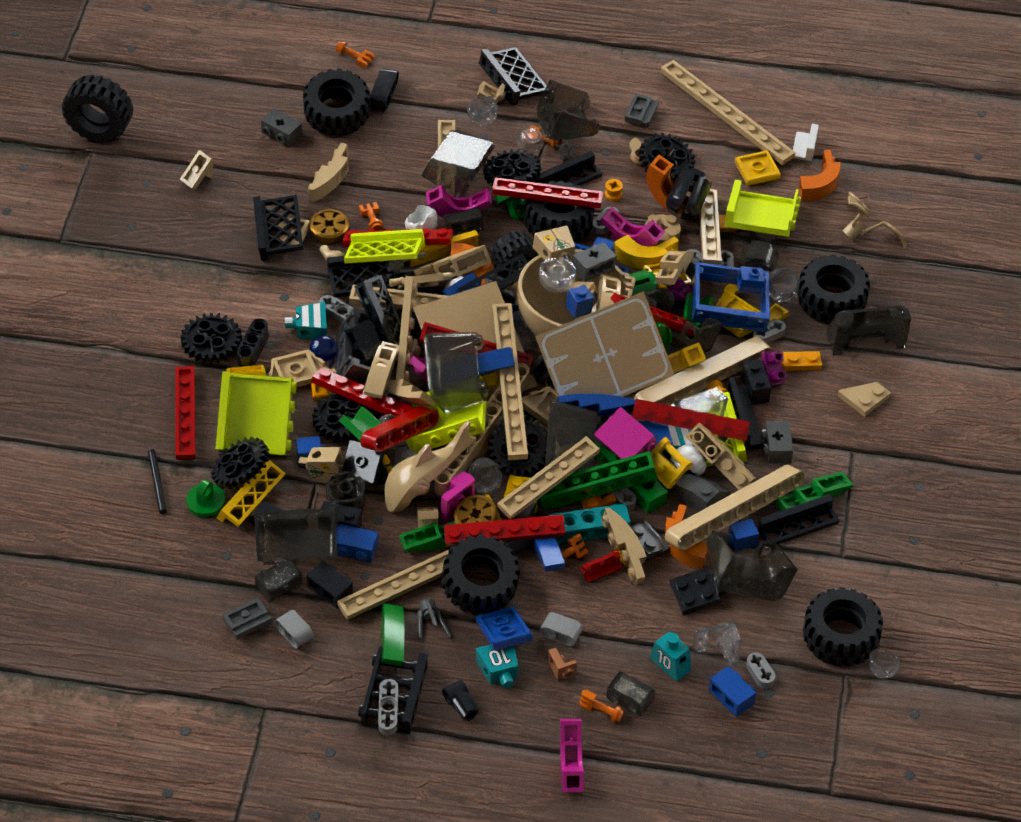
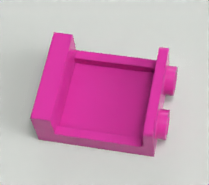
[594,407,656,459]

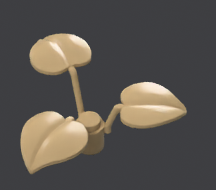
[842,191,906,249]

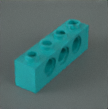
[548,504,631,545]

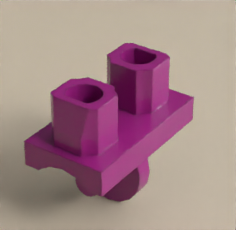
[664,277,692,306]
[761,351,786,385]

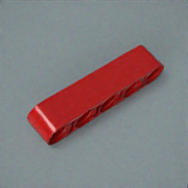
[360,406,439,452]

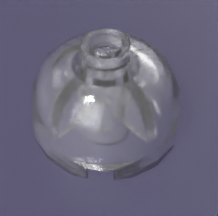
[539,258,577,294]

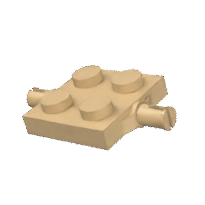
[389,272,452,288]

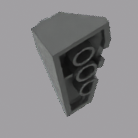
[656,471,731,512]

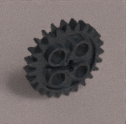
[638,132,696,182]
[483,149,541,187]
[180,313,242,364]
[312,393,375,443]
[488,415,551,477]
[211,436,270,491]

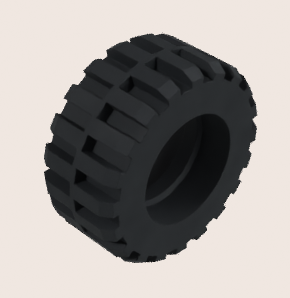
[303,68,370,136]
[61,75,133,143]
[524,181,594,243]
[797,255,870,324]
[441,535,520,615]
[803,587,883,667]

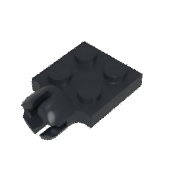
[669,567,733,615]

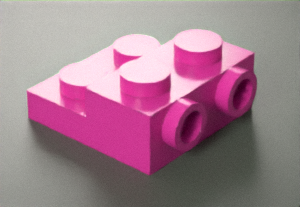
[441,471,475,524]

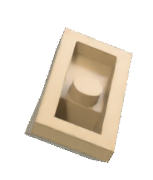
[180,150,213,190]
[417,506,438,528]

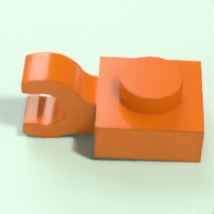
[581,494,616,510]

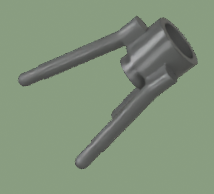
[386,253,427,274]
[417,599,452,639]

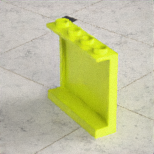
[724,180,801,237]
[215,372,297,456]
[405,375,488,455]

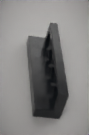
[533,151,602,186]
[458,254,528,293]
[354,275,401,345]
[728,377,763,450]
[758,494,839,548]

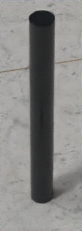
[148,449,167,514]

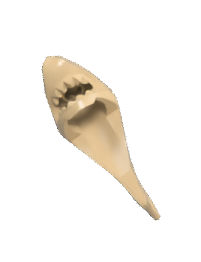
[385,421,477,513]

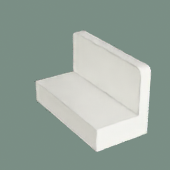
[793,124,819,161]

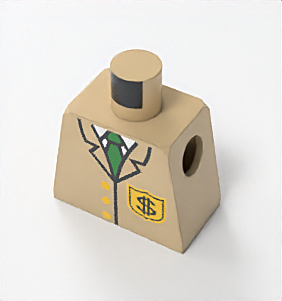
[533,226,575,268]
[298,447,344,486]

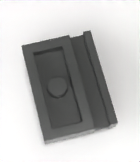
[625,93,659,127]
[630,521,670,560]
[222,598,273,640]

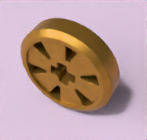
[309,209,349,243]
[454,495,498,524]

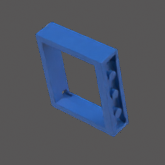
[692,262,770,332]

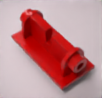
[578,551,623,583]

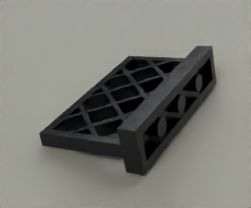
[479,47,549,106]
[253,195,304,261]
[327,254,405,297]

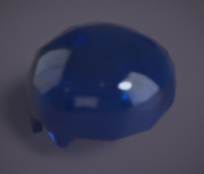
[309,334,337,362]

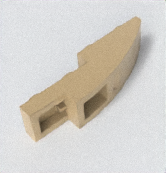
[308,143,349,203]
[656,251,694,286]
[596,274,621,311]
[363,341,399,399]
[686,423,756,490]
[601,507,647,586]

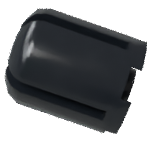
[666,168,712,220]

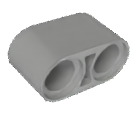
[274,610,314,649]
[539,612,583,647]

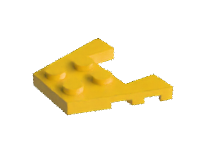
[716,284,789,338]

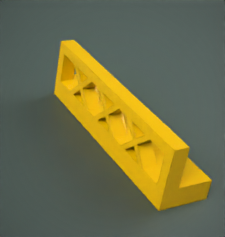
[407,229,478,267]
[217,460,286,527]

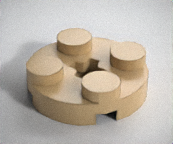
[645,214,681,245]

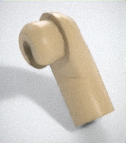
[319,245,345,261]

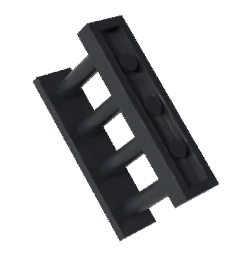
[358,646,428,734]

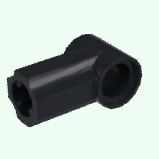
[442,680,479,721]

